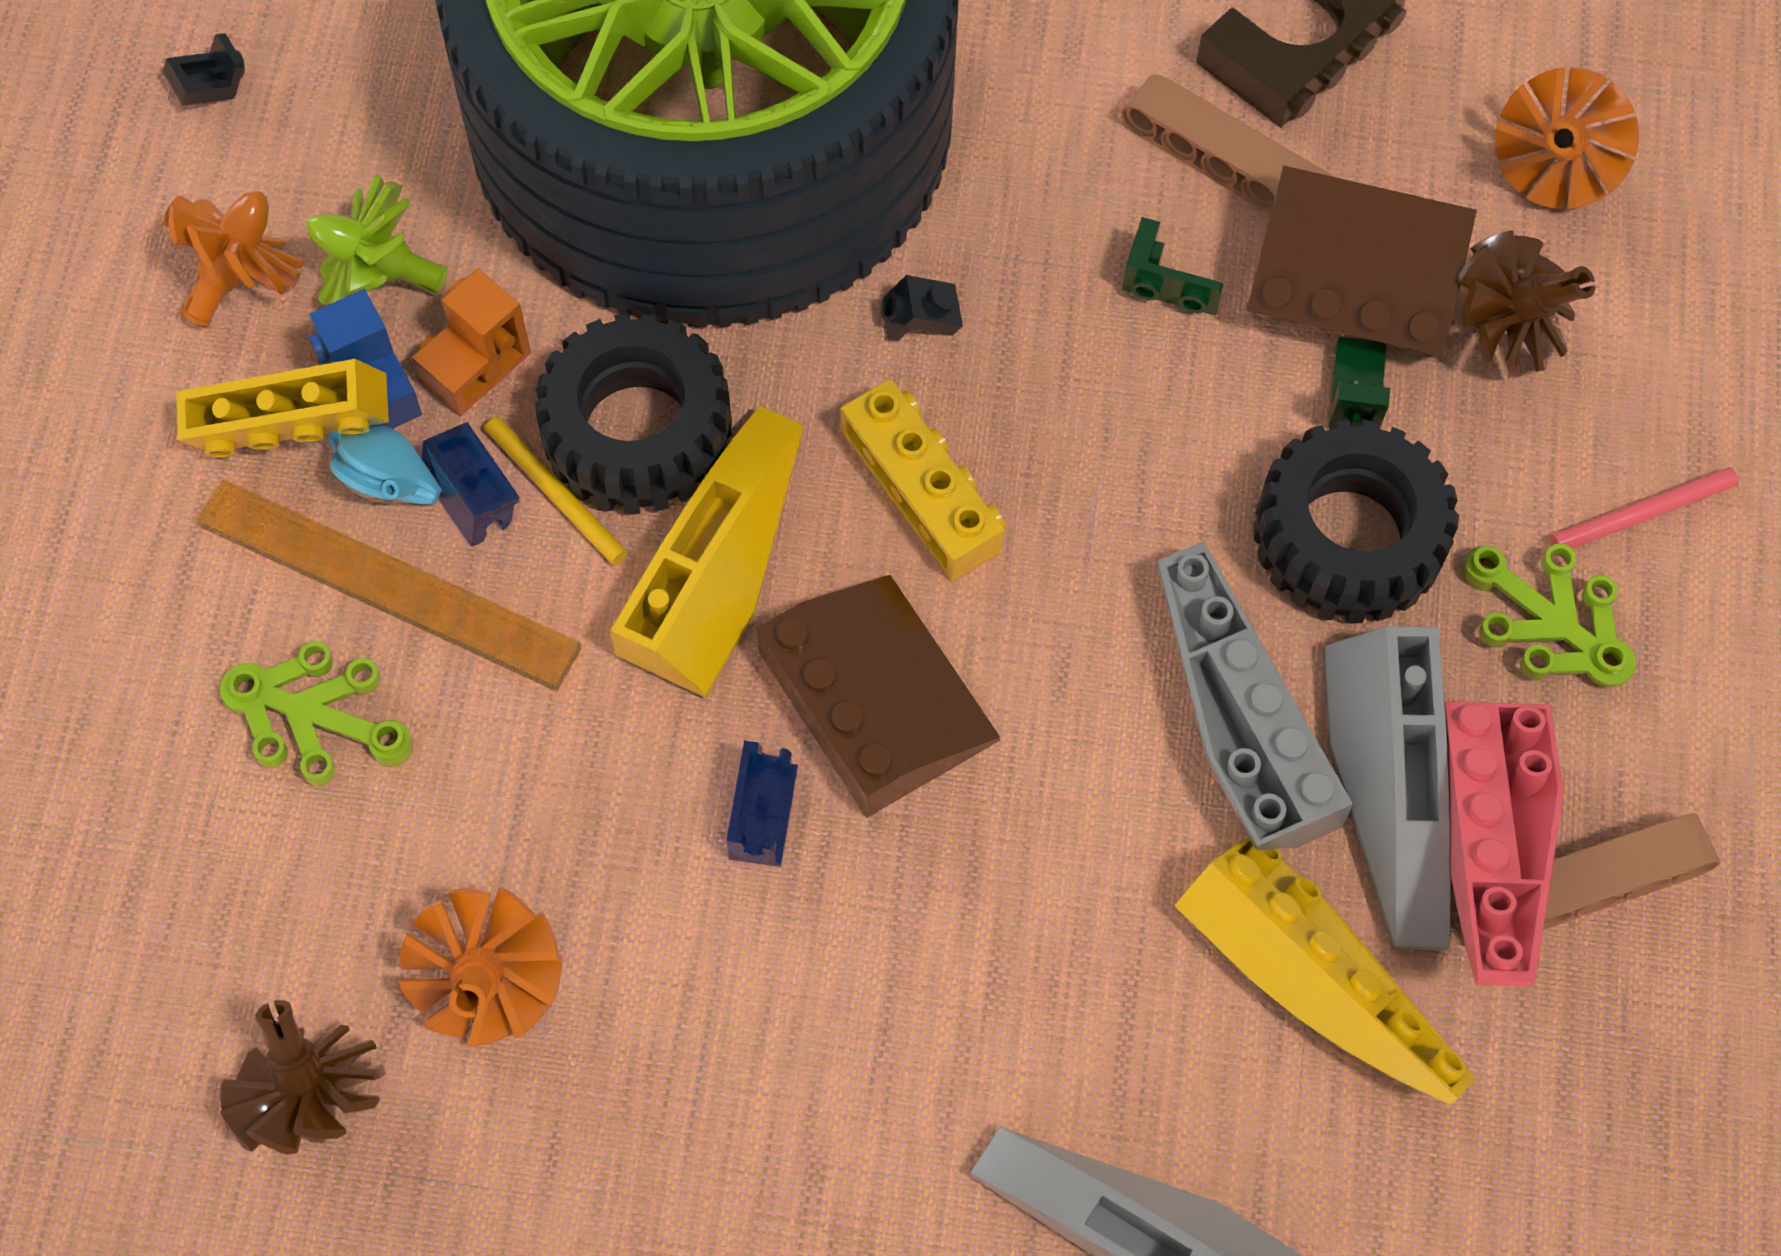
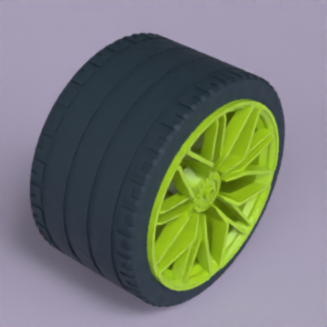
[435,0,959,327]

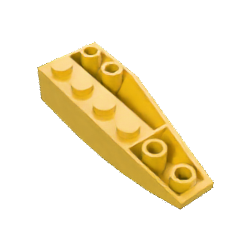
[610,405,804,698]
[1174,836,1476,1105]

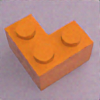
[412,268,531,417]

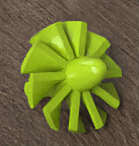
[306,175,447,306]

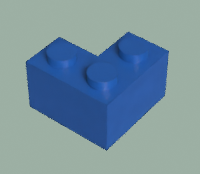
[308,289,422,429]

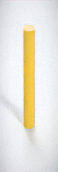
[484,416,628,566]

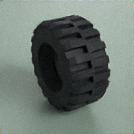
[535,313,732,514]
[1253,419,1459,623]

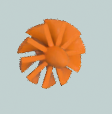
[1495,67,1639,209]
[161,191,304,327]
[399,888,562,1047]

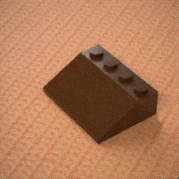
[1247,165,1477,357]
[757,575,1000,818]

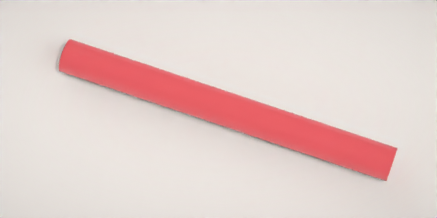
[1550,467,1738,549]

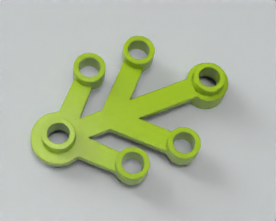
[1462,543,1636,687]
[220,641,413,786]

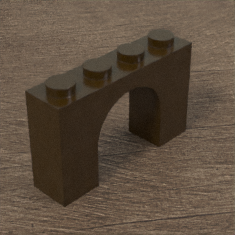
[1196,0,1407,128]

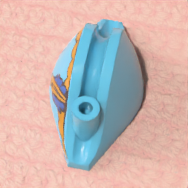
[328,425,442,504]

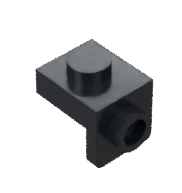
[162,33,245,106]
[881,275,963,341]

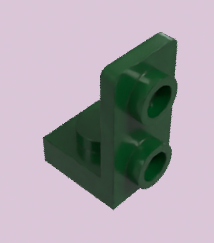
[1122,217,1223,315]
[1329,337,1390,429]

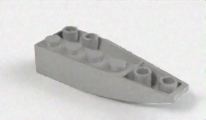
[1157,541,1353,850]
[1323,626,1450,950]
[970,1127,1302,1256]

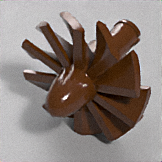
[1458,230,1596,377]
[220,1000,386,1155]

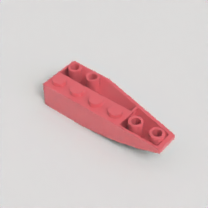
[1444,701,1564,987]

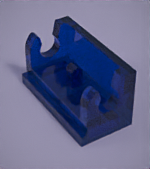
[421,422,520,547]
[726,741,798,867]

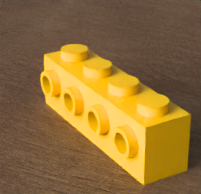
[176,359,389,458]
[840,378,1006,582]

